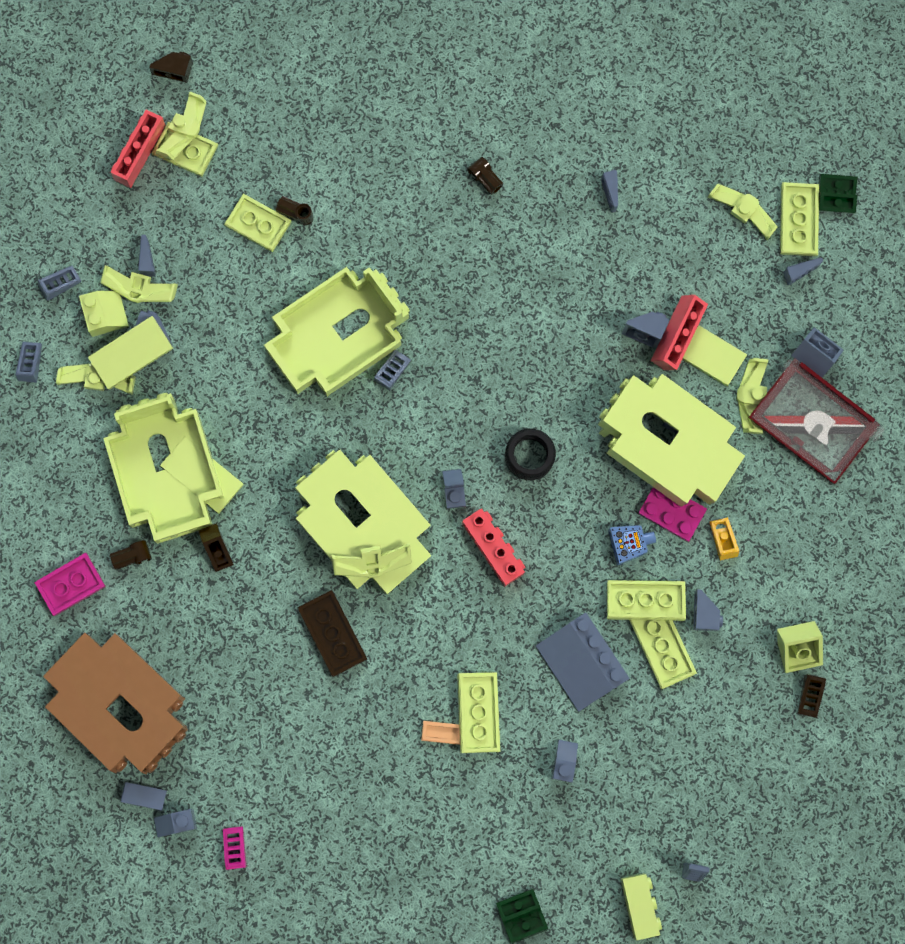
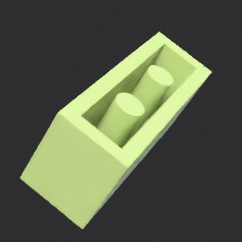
[621,873,662,941]

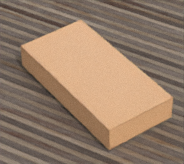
[421,721,460,745]

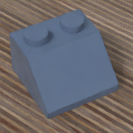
[622,312,670,349]
[791,327,844,377]

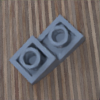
[120,782,167,811]

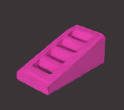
[223,826,247,870]

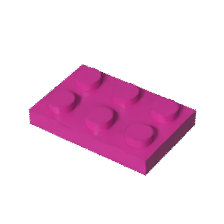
[638,487,707,542]
[34,553,106,616]

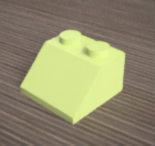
[79,291,129,337]
[777,621,823,673]

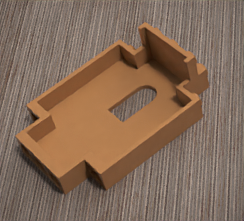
[43,633,188,774]

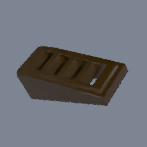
[797,674,826,718]

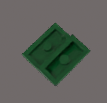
[819,174,858,213]
[496,889,549,944]

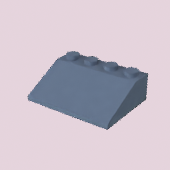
[536,612,630,712]

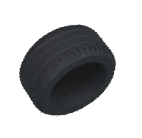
[505,428,556,481]

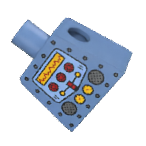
[608,525,656,566]

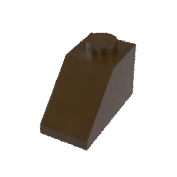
[149,52,193,83]
[199,523,234,572]

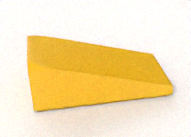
[709,517,739,561]

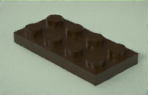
[297,590,368,677]

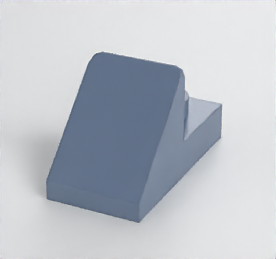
[442,469,466,509]

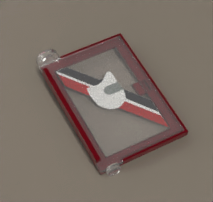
[748,358,885,484]

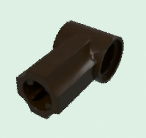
[467,157,503,195]
[275,196,314,225]
[110,540,152,570]

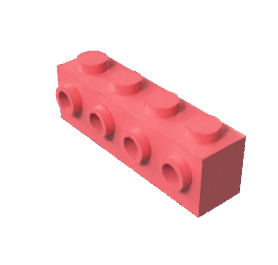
[111,110,166,188]
[651,295,708,370]
[462,508,525,587]

